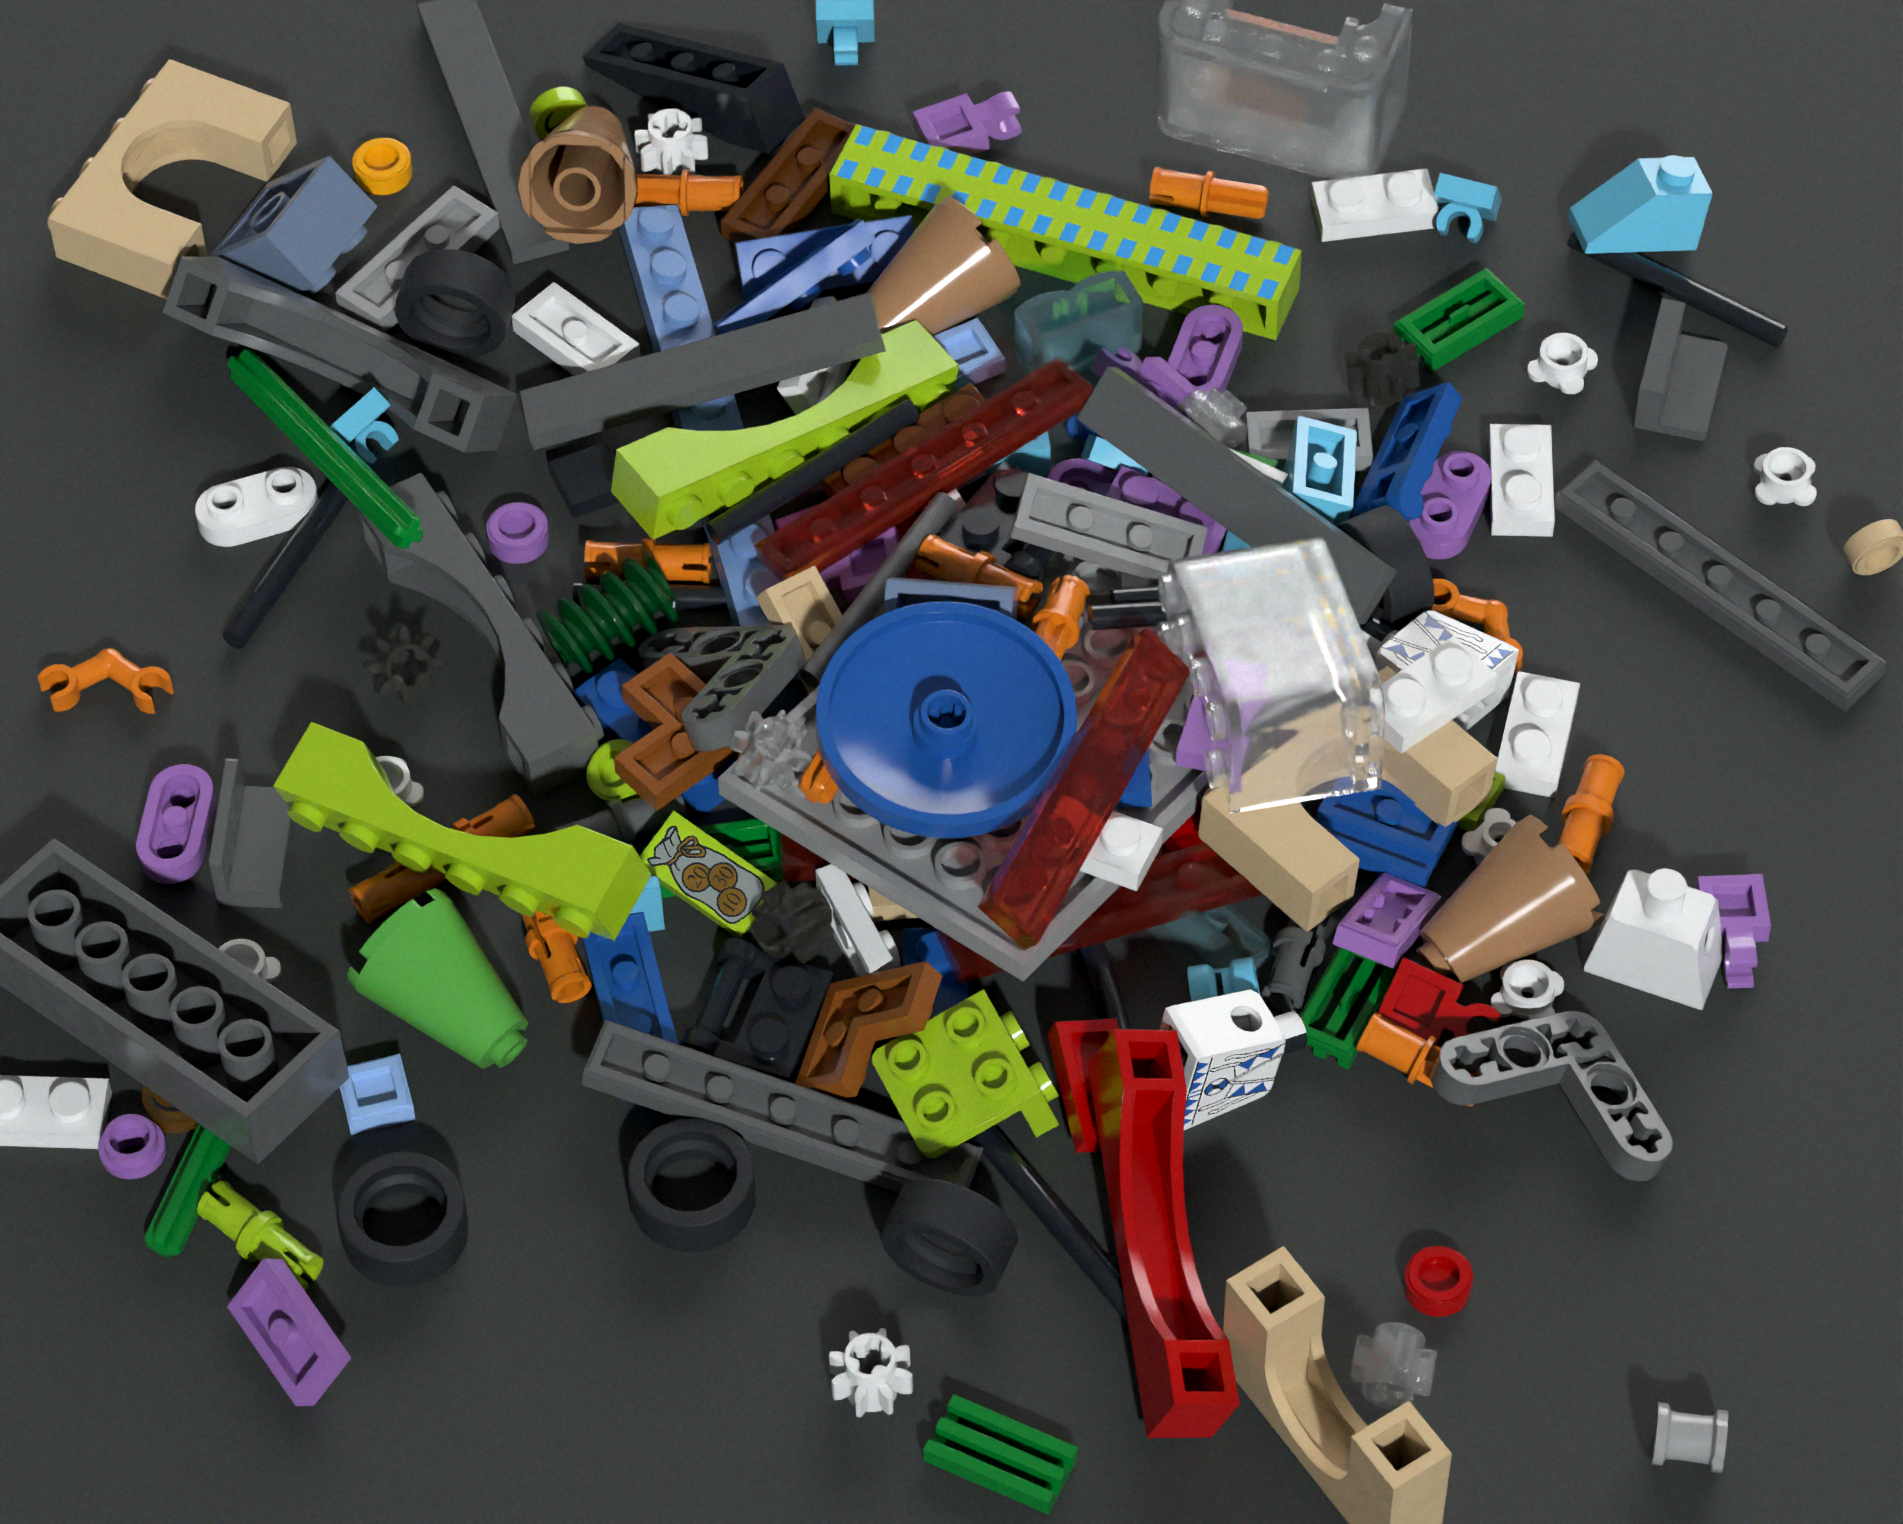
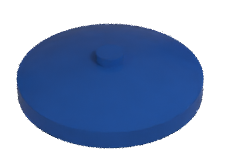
[815,601,1077,838]

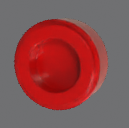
[1404,1246,1473,1317]

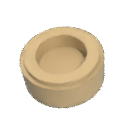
[1843,519,1903,575]

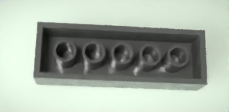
[0,838,349,1164]

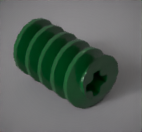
[536,549,679,674]

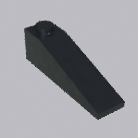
[582,23,805,154]

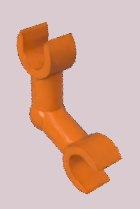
[1431,579,1523,676]
[37,648,174,714]

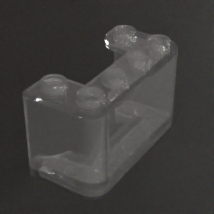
[1155,0,1413,180]
[1157,537,1385,814]

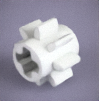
[635,108,709,175]
[829,1328,913,1418]

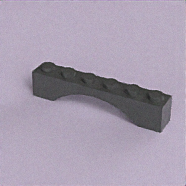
[162,256,517,453]
[356,473,604,800]

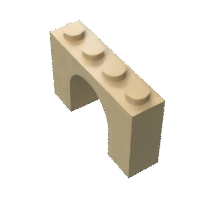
[48,59,297,299]
[1198,666,1497,932]
[1223,1246,1452,1524]

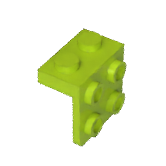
[872,989,1059,1158]

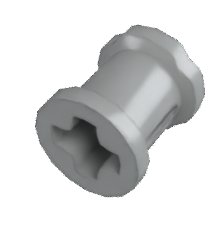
[1651,1402,1728,1473]

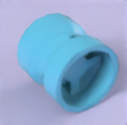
[1187,956,1260,1002]

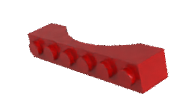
[1088,1029,1240,1438]

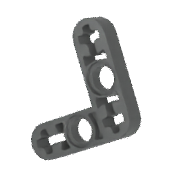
[638,625,806,752]
[1430,1011,1673,1182]

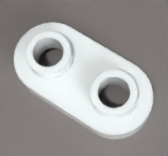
[195,467,318,547]

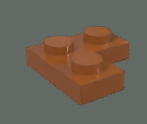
[614,652,754,811]
[795,961,942,1099]

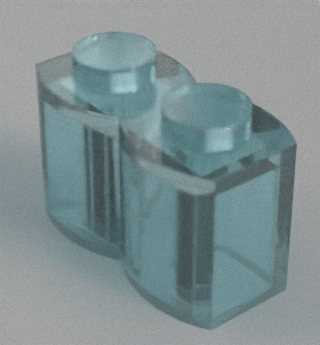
[1015,271,1143,388]

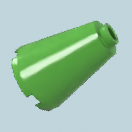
[347,888,528,1069]

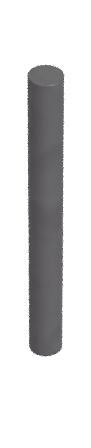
[799,492,957,688]

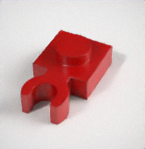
[1378,957,1502,1045]

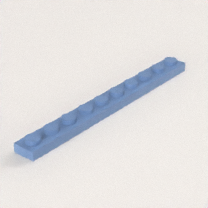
[618,205,801,681]

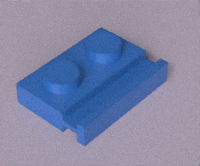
[1315,772,1459,889]

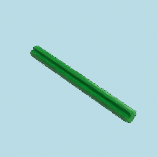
[227,349,424,549]

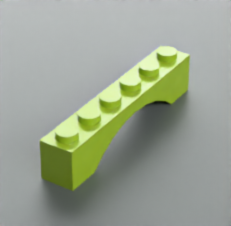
[611,320,959,540]
[273,722,652,941]

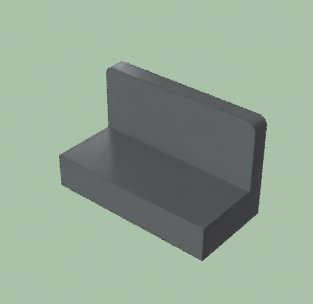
[1634,298,1728,441]
[209,758,295,908]

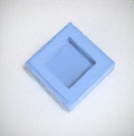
[932,318,1005,392]
[339,1054,416,1135]

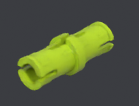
[197,1181,323,1290]

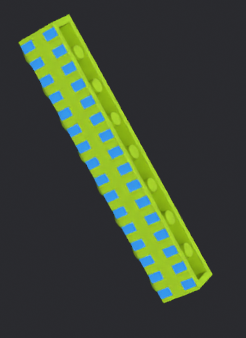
[830,124,1302,341]

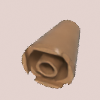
[518,106,638,244]
[867,196,1021,336]
[1417,814,1605,983]

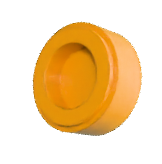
[352,138,413,195]

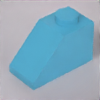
[1568,156,1713,254]
[1283,415,1357,527]

